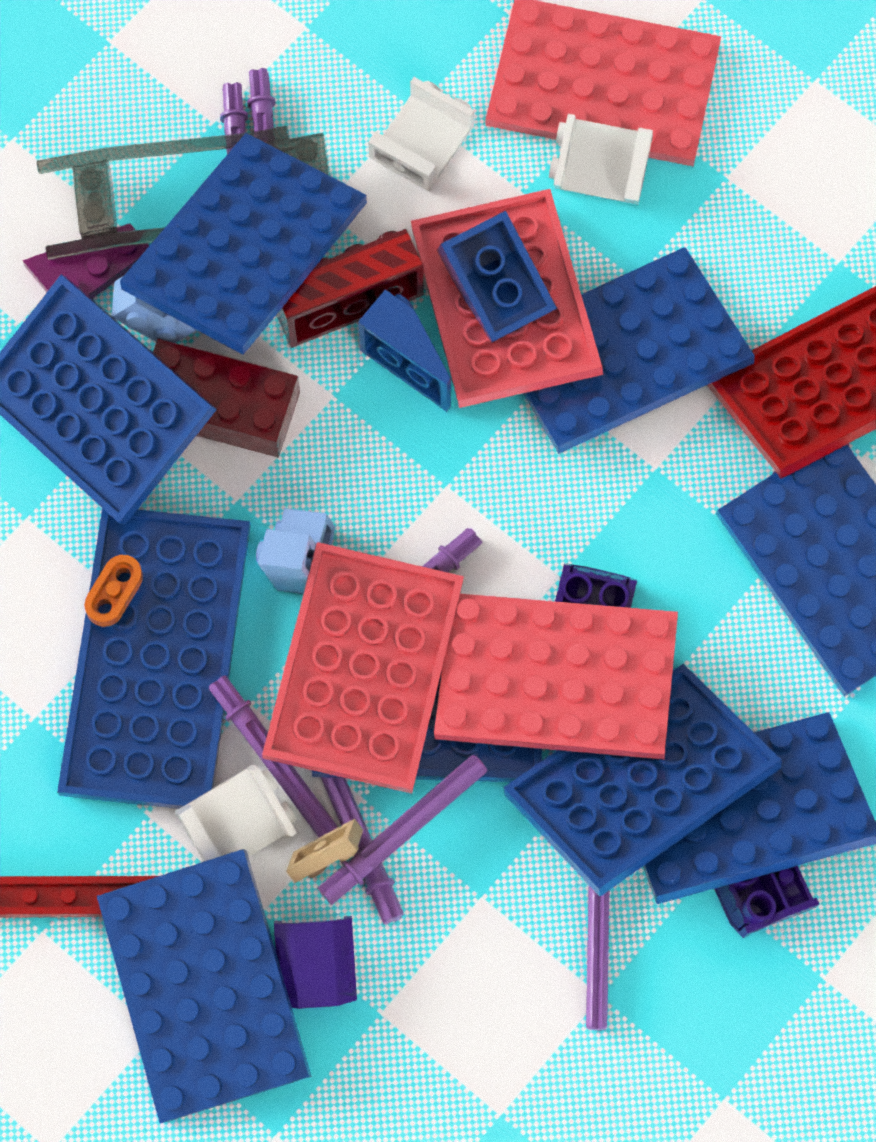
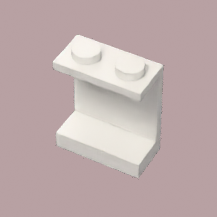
[368,77,474,192]
[549,114,653,205]
[175,764,297,862]

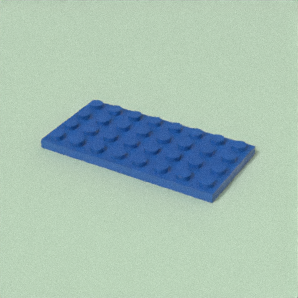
[57,508,251,809]

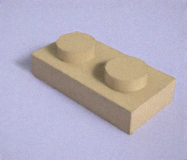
[286,818,363,883]

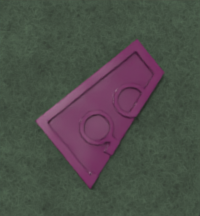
[22,223,149,299]

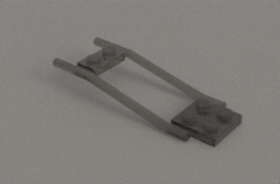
[36,125,331,260]

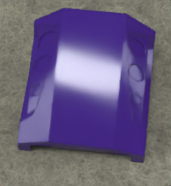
[555,563,638,608]
[714,866,819,938]
[274,916,357,1009]

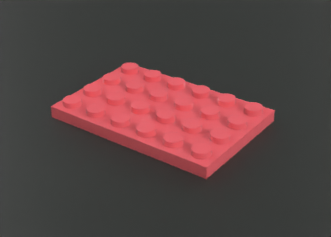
[485,0,721,167]
[411,189,603,408]
[262,542,464,794]
[434,594,678,760]

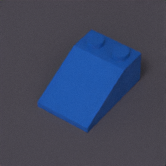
[437,211,557,343]
[358,290,451,412]

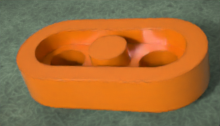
[84,555,143,627]

